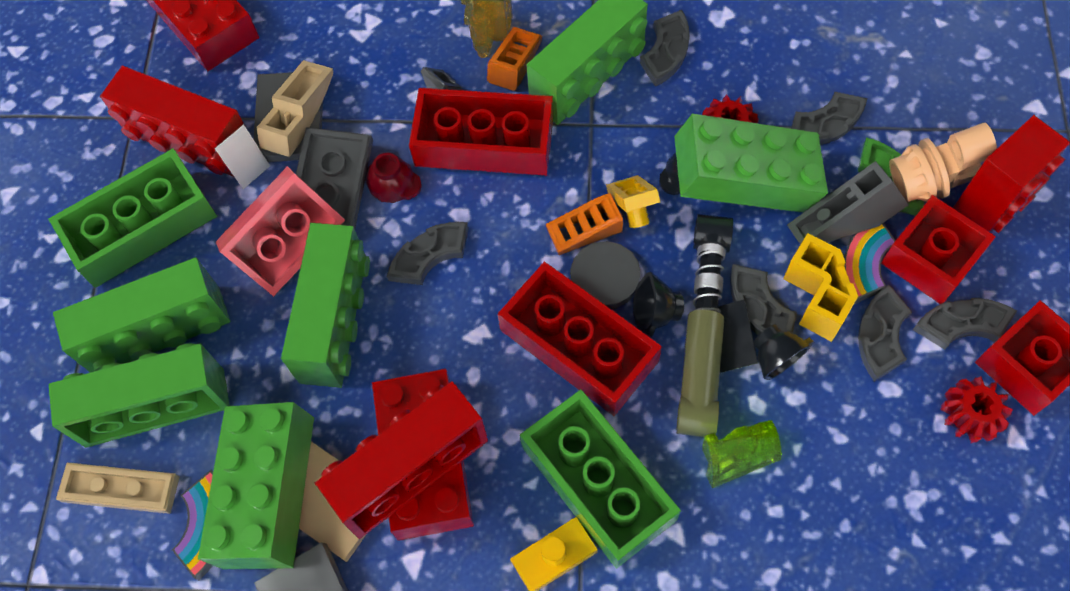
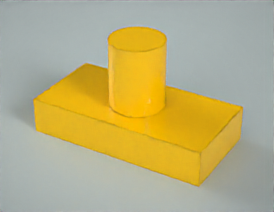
[606,175,660,228]
[510,517,598,591]

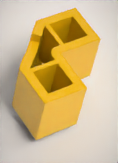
[783,233,858,342]

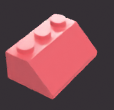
[216,166,345,297]

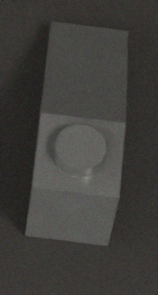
[787,161,909,245]

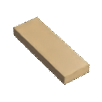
[56,463,180,514]

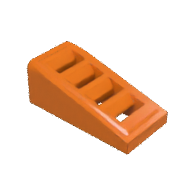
[487,27,542,91]
[546,193,623,255]

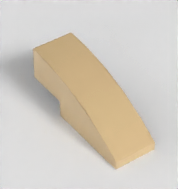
[256,60,333,157]

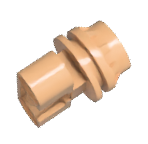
[889,122,997,203]

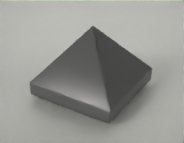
[421,67,462,90]

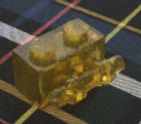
[461,0,513,58]

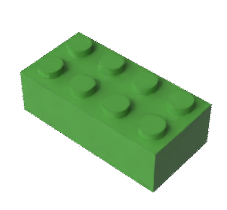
[526,0,648,125]
[674,113,828,213]
[48,148,218,288]
[281,223,370,388]
[53,257,231,372]
[48,343,230,448]
[520,389,681,569]
[198,402,314,569]

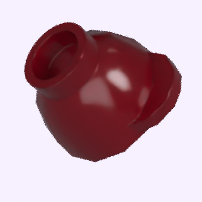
[365,153,422,203]

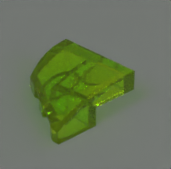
[702,420,782,488]

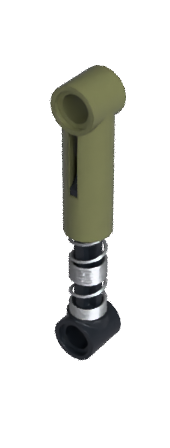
[676,214,733,438]

